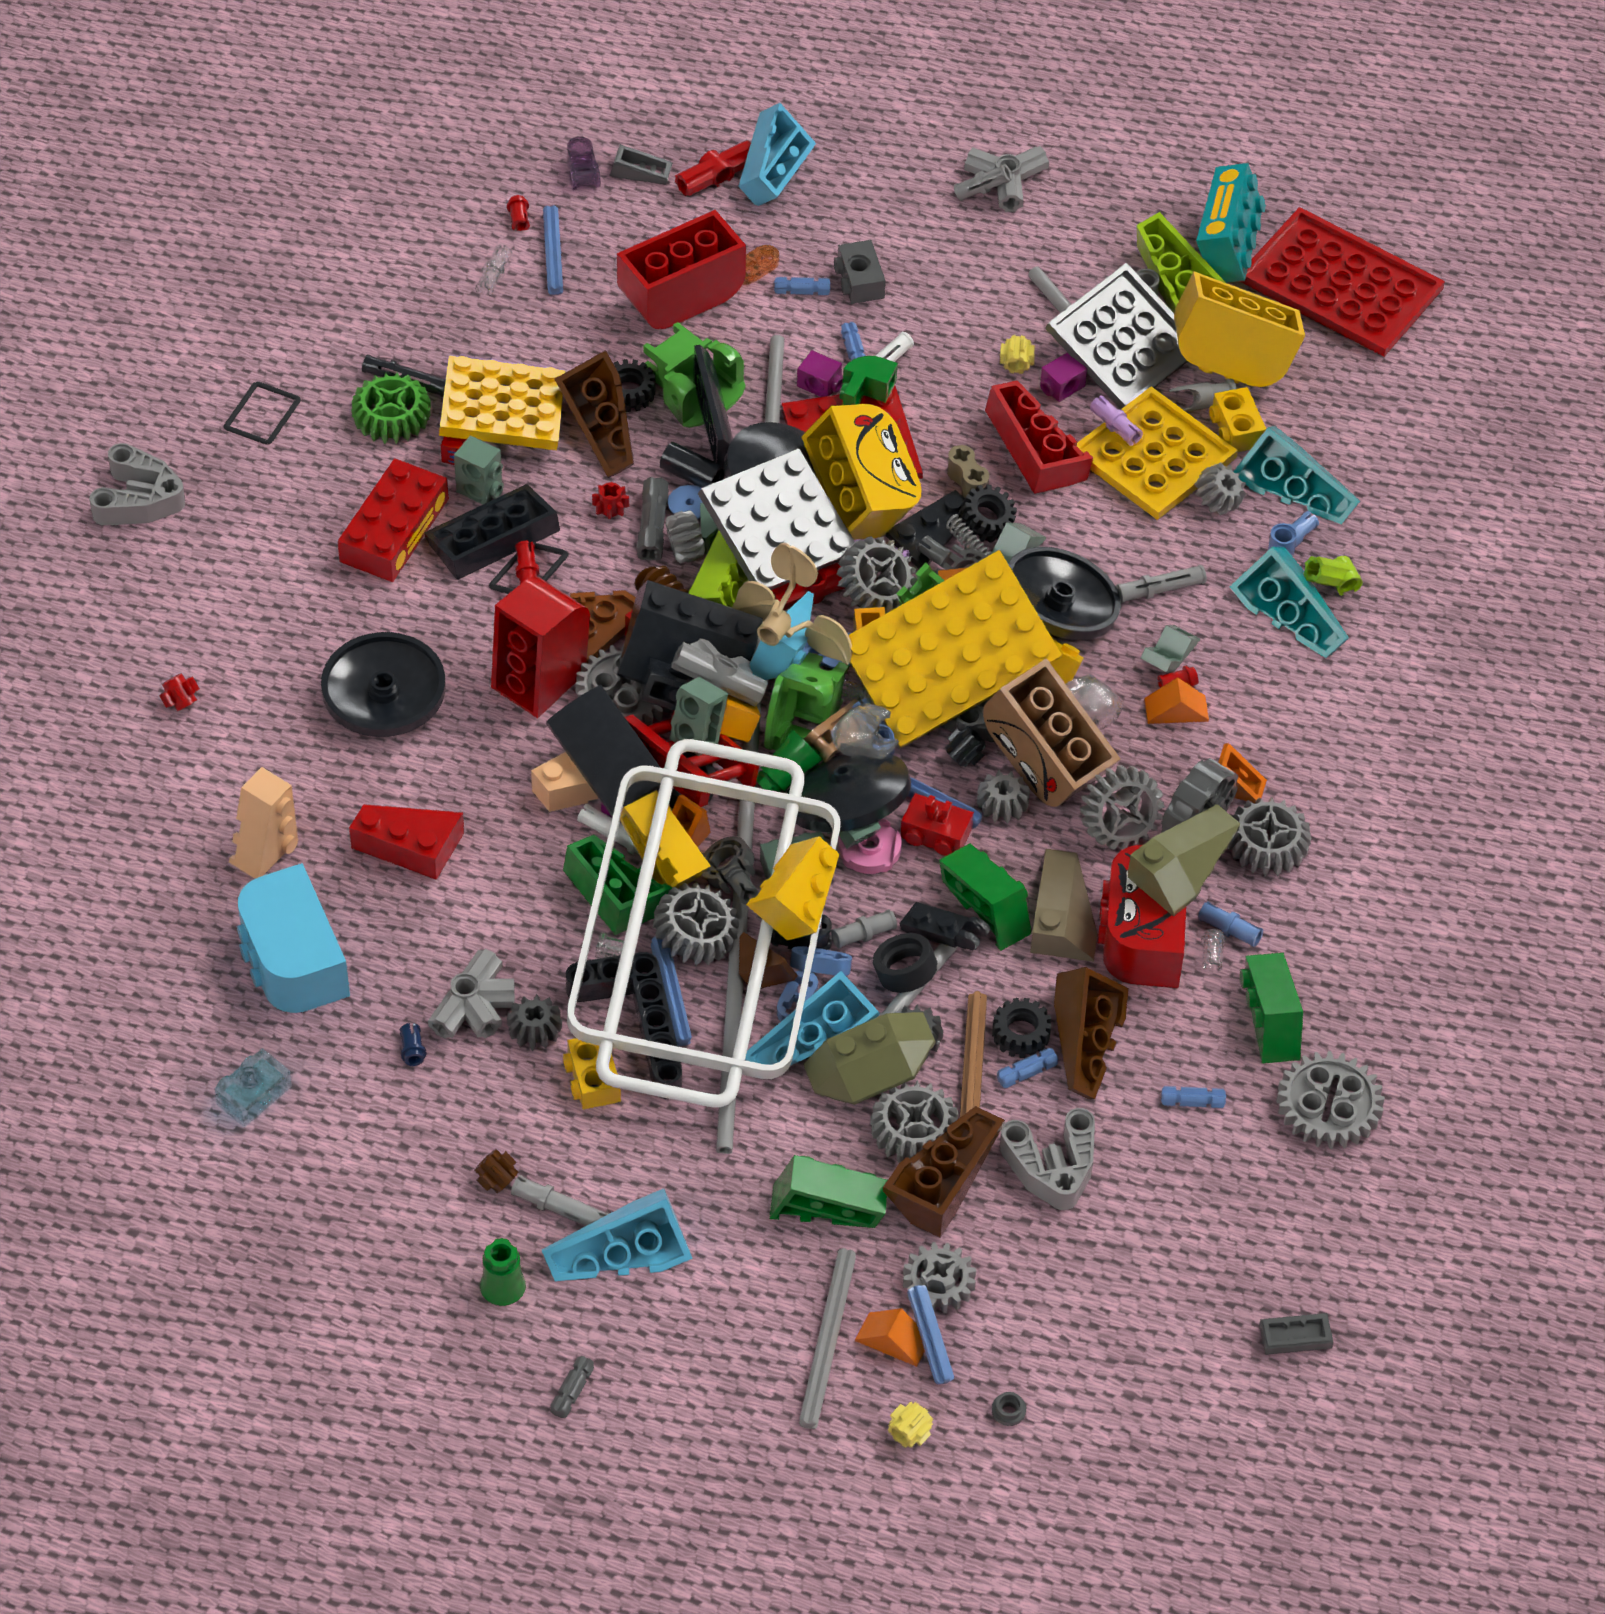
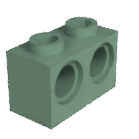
[454,435,504,505]
[670,677,728,756]

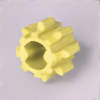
[1000,335,1035,374]
[888,1402,933,1448]

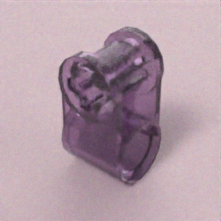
[567,136,601,191]

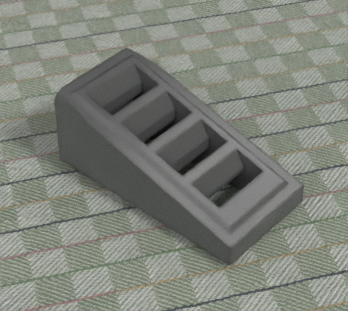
[609,144,673,185]

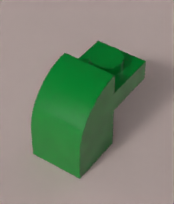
[839,356,898,405]

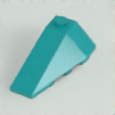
[1233,426,1361,525]
[1229,547,1349,658]

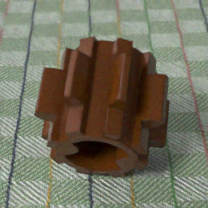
[474,1149,519,1193]

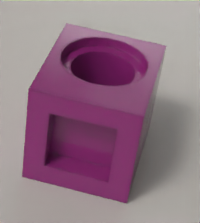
[797,350,843,397]
[1040,353,1087,402]

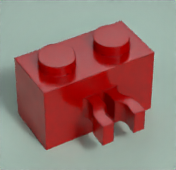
[900,793,974,856]

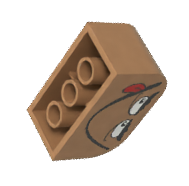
[983,658,1121,807]

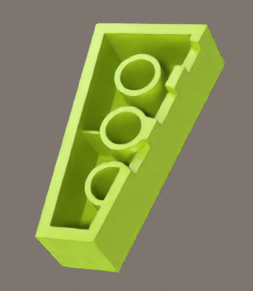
[1136,212,1226,313]
[688,531,749,608]

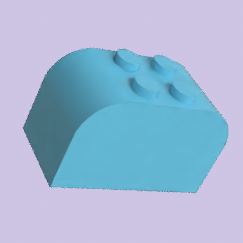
[237,863,350,1013]

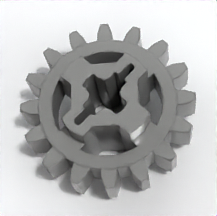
[903,1242,976,1313]

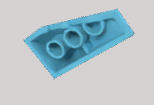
[750,591,814,680]
[745,971,880,1066]
[542,1188,693,1281]

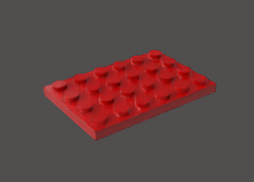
[1239,207,1445,357]

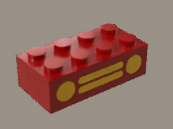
[338,458,449,582]

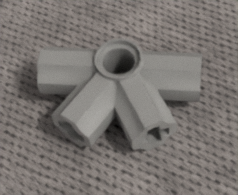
[672,638,767,707]
[428,949,515,1039]

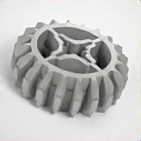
[836,536,918,614]
[1079,765,1165,850]
[1228,797,1311,876]
[653,882,740,966]
[870,1080,959,1163]

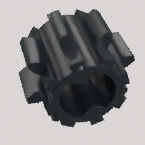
[945,726,986,767]

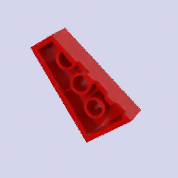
[985,380,1093,494]

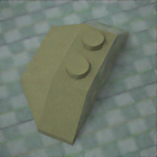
[803,1012,936,1105]

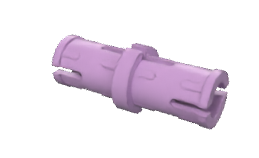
[1090,395,1143,446]

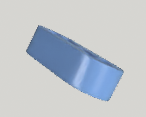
[790,946,852,976]
[777,970,818,1022]

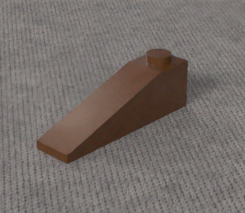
[555,350,634,478]
[1054,967,1129,1099]
[883,1106,1005,1238]

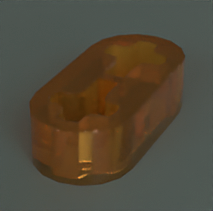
[742,245,779,285]

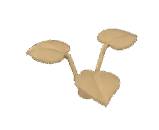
[732,543,852,665]

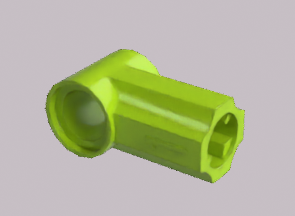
[1303,556,1363,596]

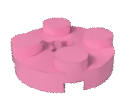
[838,818,902,874]

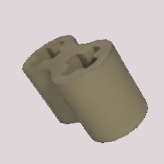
[947,445,989,498]

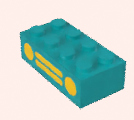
[1196,163,1266,283]

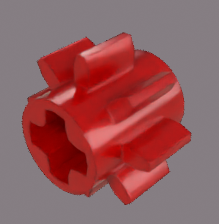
[592,482,629,519]
[159,673,200,711]

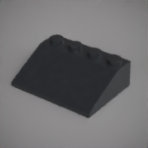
[616,580,763,683]

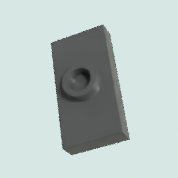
[1259,1313,1334,1355]

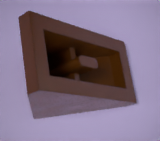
[739,932,798,989]

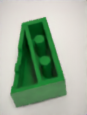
[939,843,1032,951]

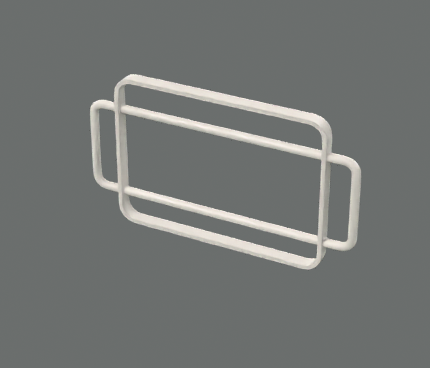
[567,739,840,1108]

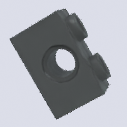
[834,240,886,304]

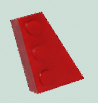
[349,804,464,880]

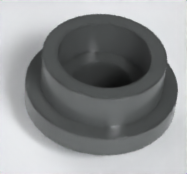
[992,1392,1026,1426]

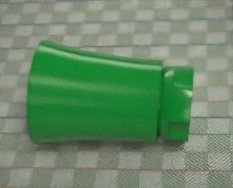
[756,729,823,792]
[480,1238,526,1306]

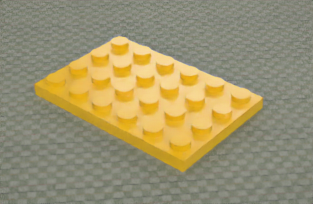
[849,550,1062,749]

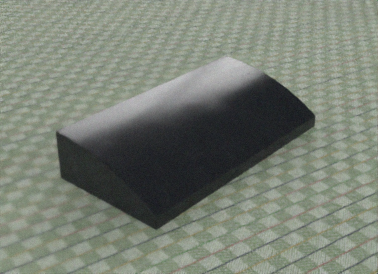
[693,345,733,466]
[424,484,560,580]
[546,684,661,817]

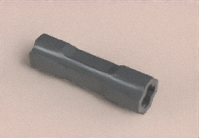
[637,477,669,561]

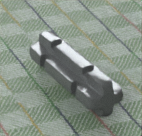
[550,1356,594,1418]

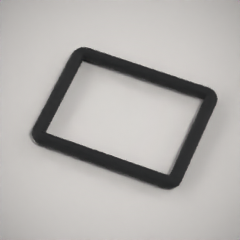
[224,381,301,445]
[489,542,569,594]

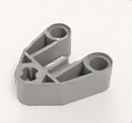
[89,443,186,525]
[999,1108,1095,1210]

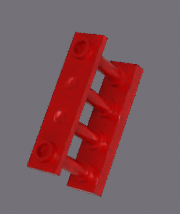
[625,710,759,807]

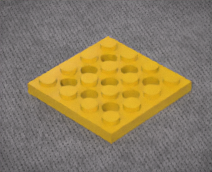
[439,356,565,451]
[1077,386,1238,520]

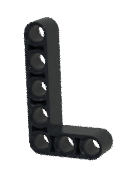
[566,952,682,1099]

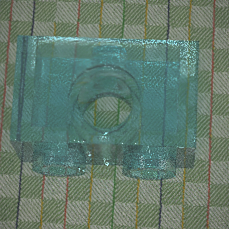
[214,1048,292,1127]

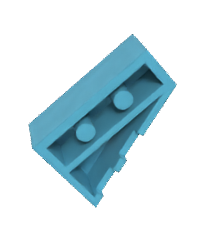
[738,103,816,206]

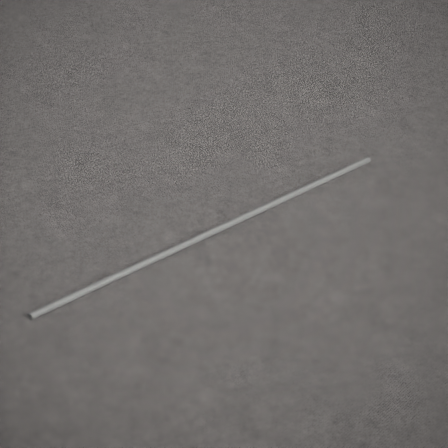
[716,335,785,1154]

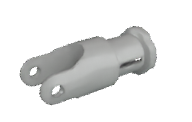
[1169,379,1237,412]

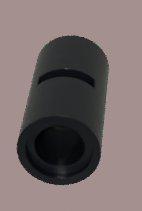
[660,442,725,488]

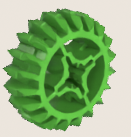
[351,372,431,444]

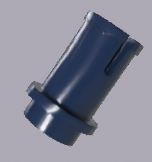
[399,1023,427,1066]

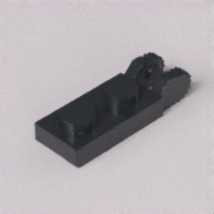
[900,902,990,950]

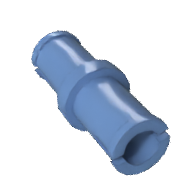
[1198,901,1264,947]

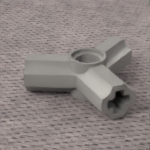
[964,146,1049,212]

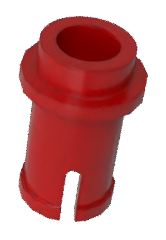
[507,195,530,231]
[1157,665,1199,688]

